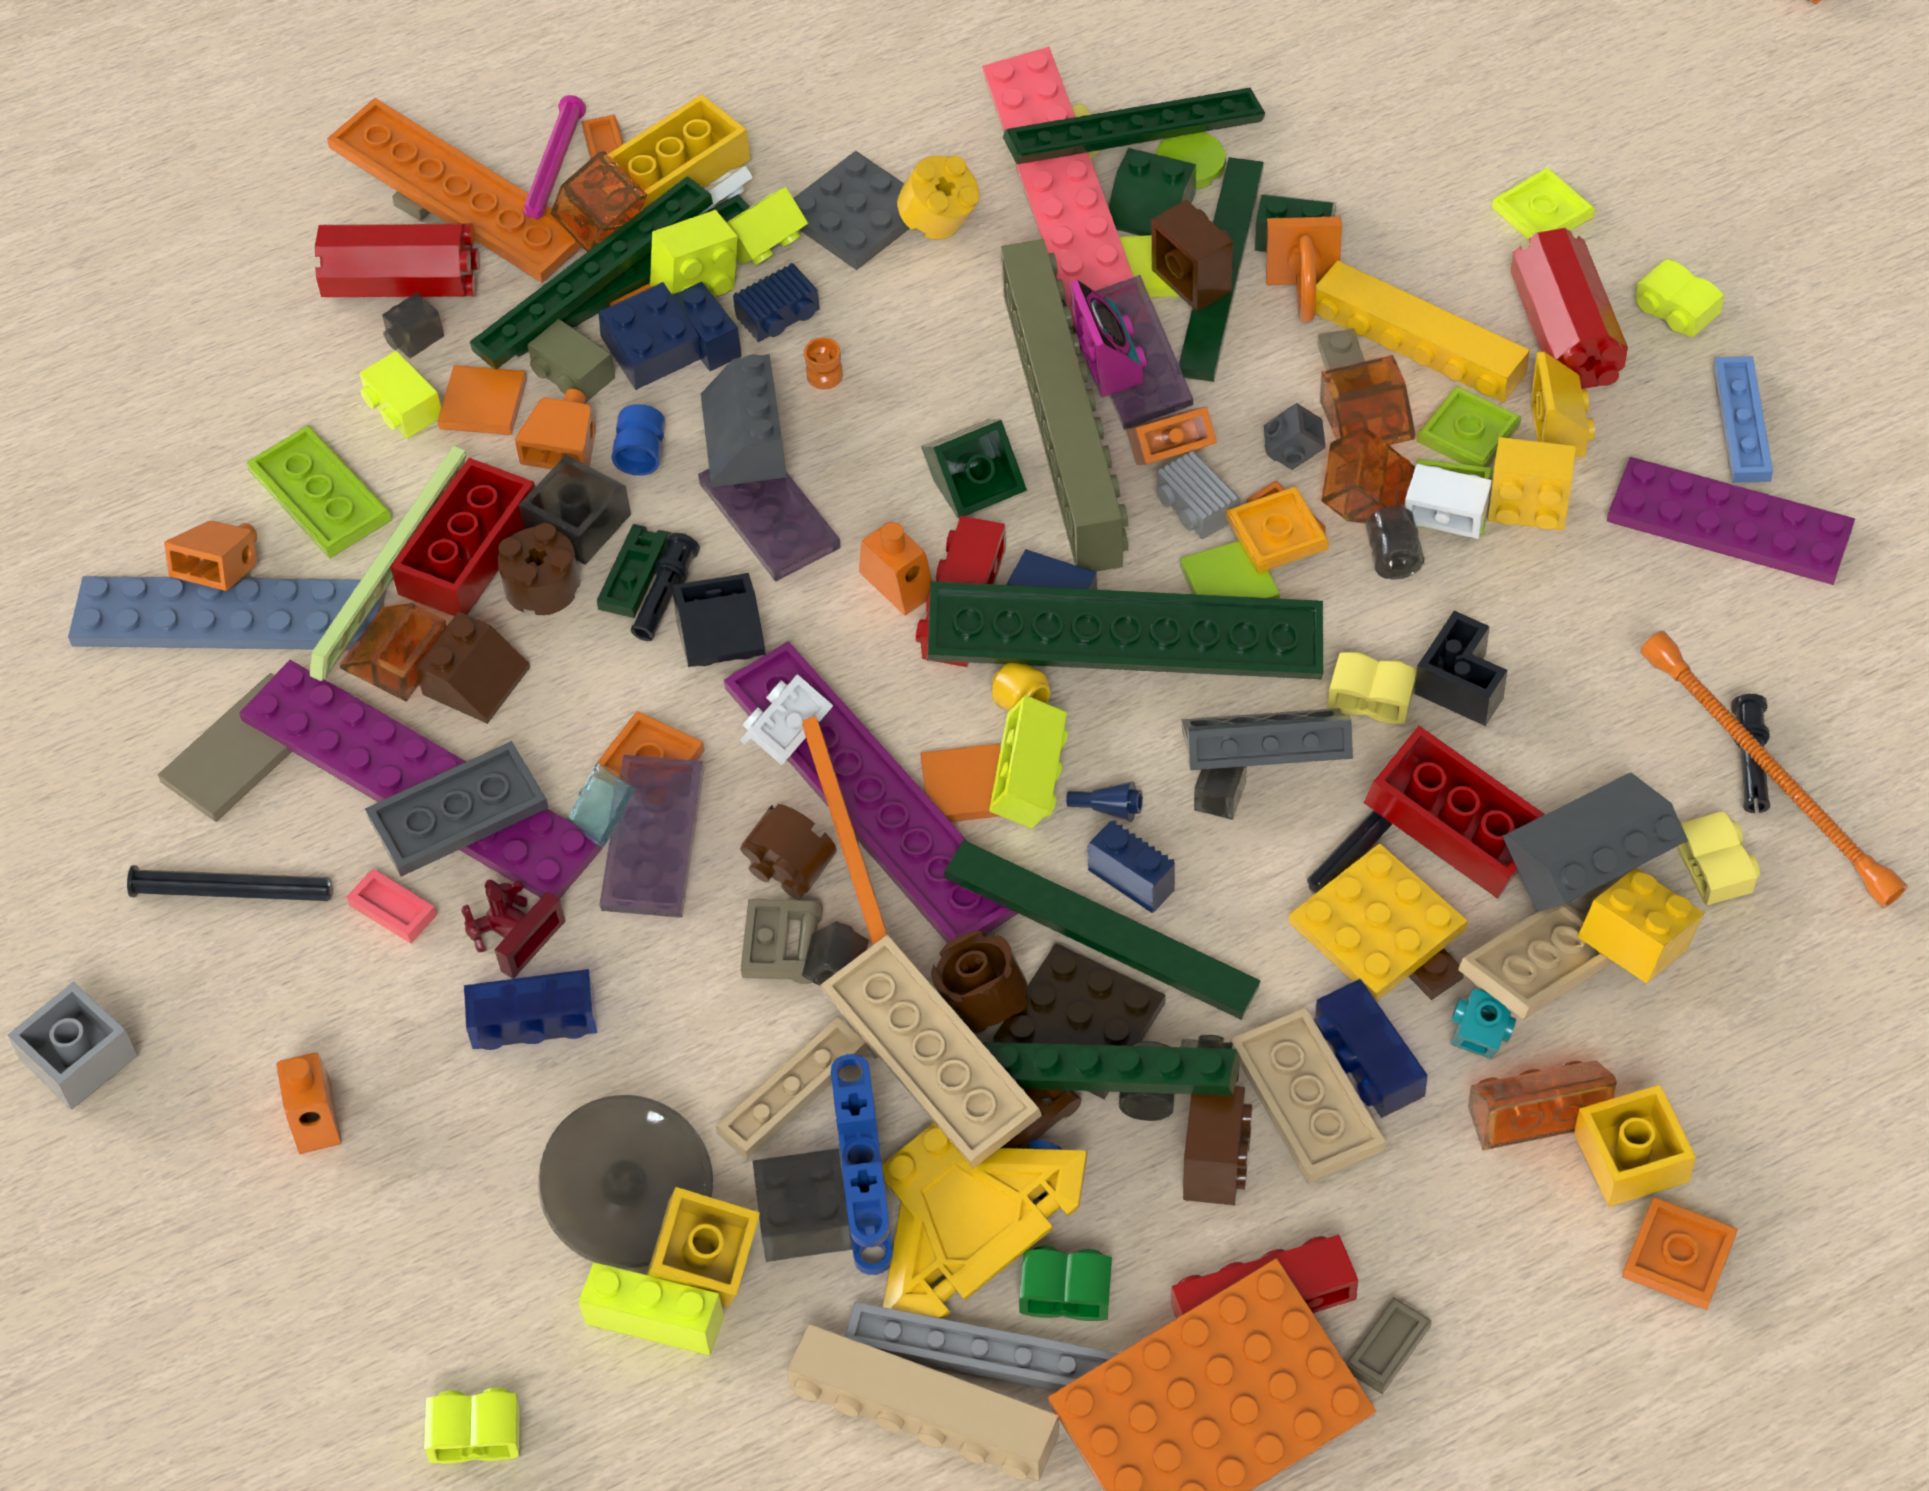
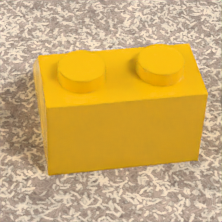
[1530,352,1595,457]

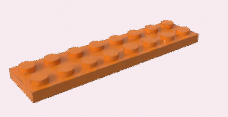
[327,98,589,283]

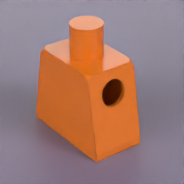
[515,389,596,475]
[164,521,257,591]
[859,522,932,616]
[276,1052,341,1154]

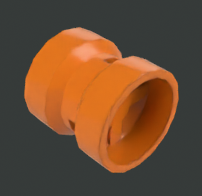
[804,337,843,390]

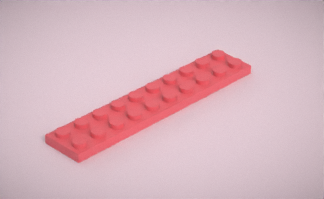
[982,46,1152,353]

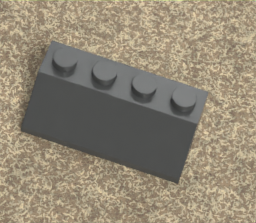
[701,354,787,488]
[1503,772,1688,912]

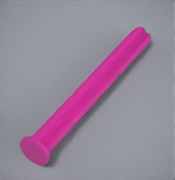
[524,95,586,220]

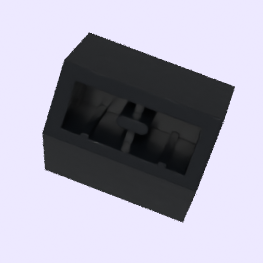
[672,573,766,667]

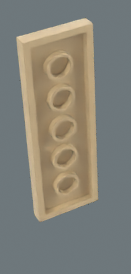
[820,935,1042,1168]

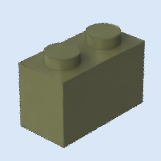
[527,319,615,403]

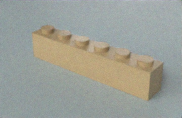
[787,1324,1059,1481]

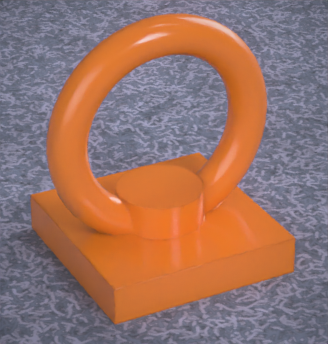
[1266,216,1342,323]

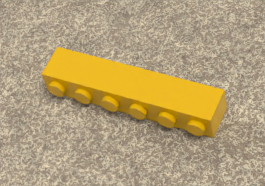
[1315,260,1530,403]

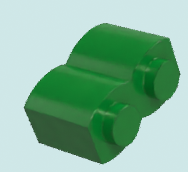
[1019,1246,1112,1321]

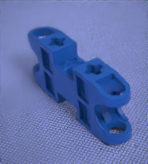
[831,1054,893,1275]

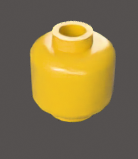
[991,663,1051,712]

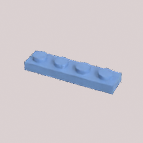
[1714,356,1773,483]

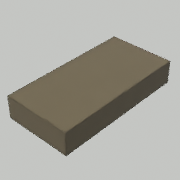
[1346,1297,1432,1395]

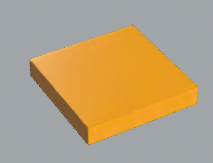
[1226,486,1329,574]

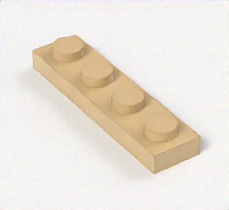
[716,1017,868,1160]

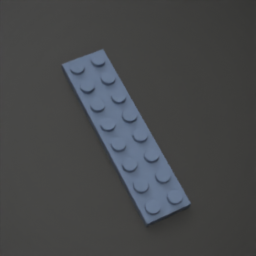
[68,576,386,650]

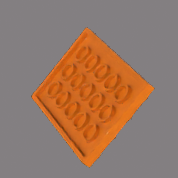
[1047,1258,1377,1491]

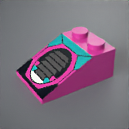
[1070,280,1147,398]

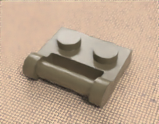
[740,899,823,984]

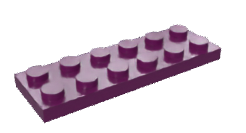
[1607,457,1855,585]

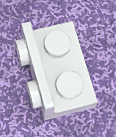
[739,674,833,765]

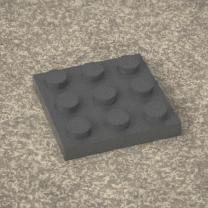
[793,151,910,270]

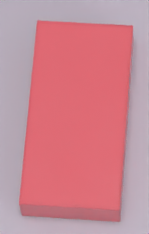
[346,868,437,944]

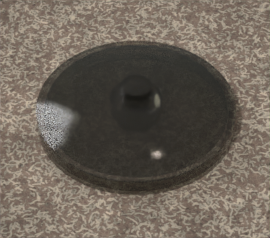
[538,1095,713,1268]

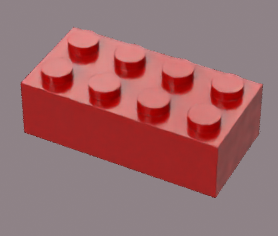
[390,458,540,616]
[1363,725,1545,899]

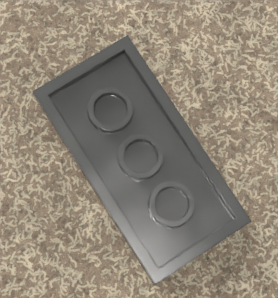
[365,741,548,877]

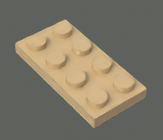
[1458,903,1614,1020]
[1230,1008,1386,1183]

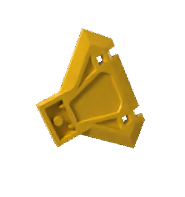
[882,1123,1088,1319]

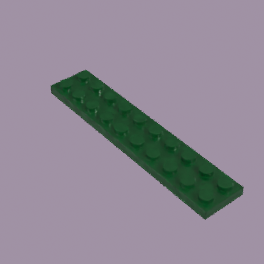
[927,581,1323,680]

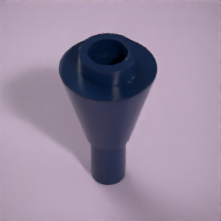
[1066,781,1143,822]

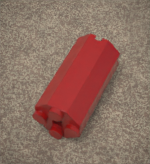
[315,223,480,297]
[1510,228,1628,389]

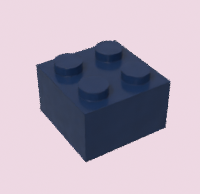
[599,282,700,390]

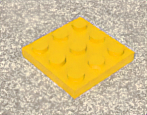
[1289,843,1468,1002]

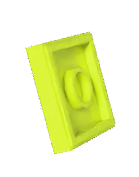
[1492,167,1595,240]

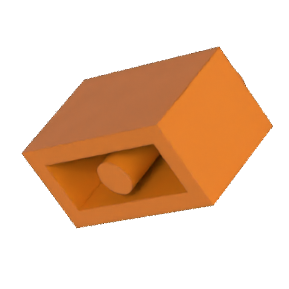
[1126,407,1217,465]

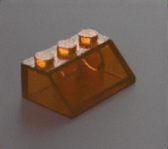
[1468,1060,1617,1151]

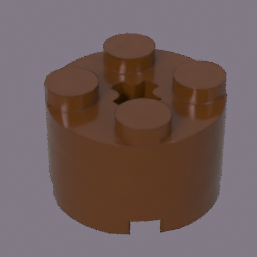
[498,523,581,616]
[740,804,837,900]
[931,931,1028,1033]

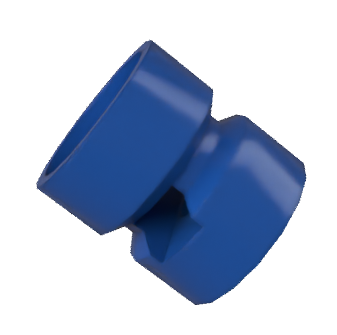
[611,404,666,476]

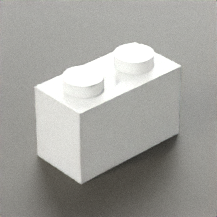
[1403,464,1492,539]

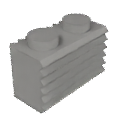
[1156,450,1240,539]

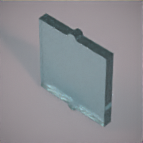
[567,763,635,847]

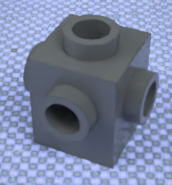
[1263,403,1326,470]

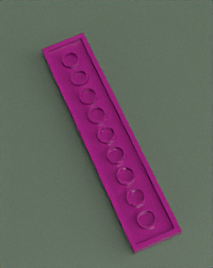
[724,641,1018,944]
[239,660,603,899]

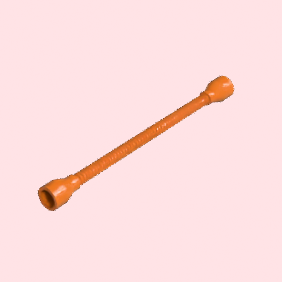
[1640,631,1908,908]

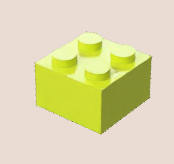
[650,210,738,297]

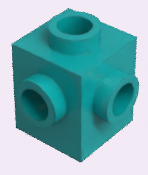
[1451,988,1516,1059]

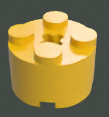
[897,155,980,240]

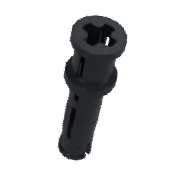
[630,533,700,641]
[1731,694,1770,813]

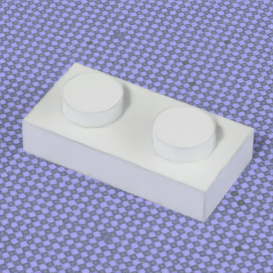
[698,166,753,216]

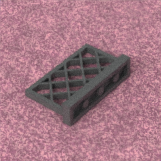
[1181,708,1353,770]

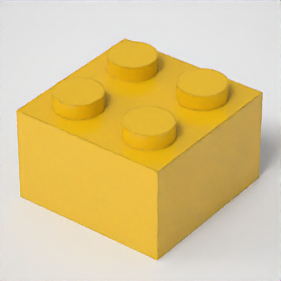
[1488,437,1576,530]
[1578,868,1705,984]
[1574,1084,1696,1207]
[647,1187,760,1308]

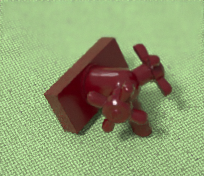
[461,879,566,979]

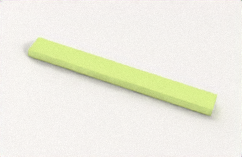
[310,445,466,681]

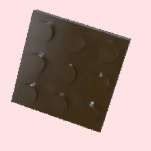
[993,943,1166,1100]

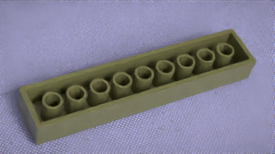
[1001,239,1128,572]

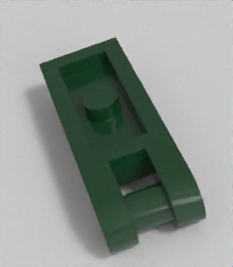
[596,524,671,618]

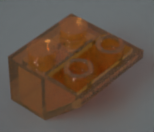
[550,151,647,252]
[1320,355,1416,456]
[1321,426,1415,527]
[339,603,446,702]

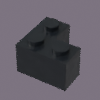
[1414,611,1508,726]

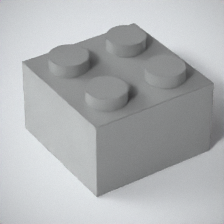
[7,981,138,1110]

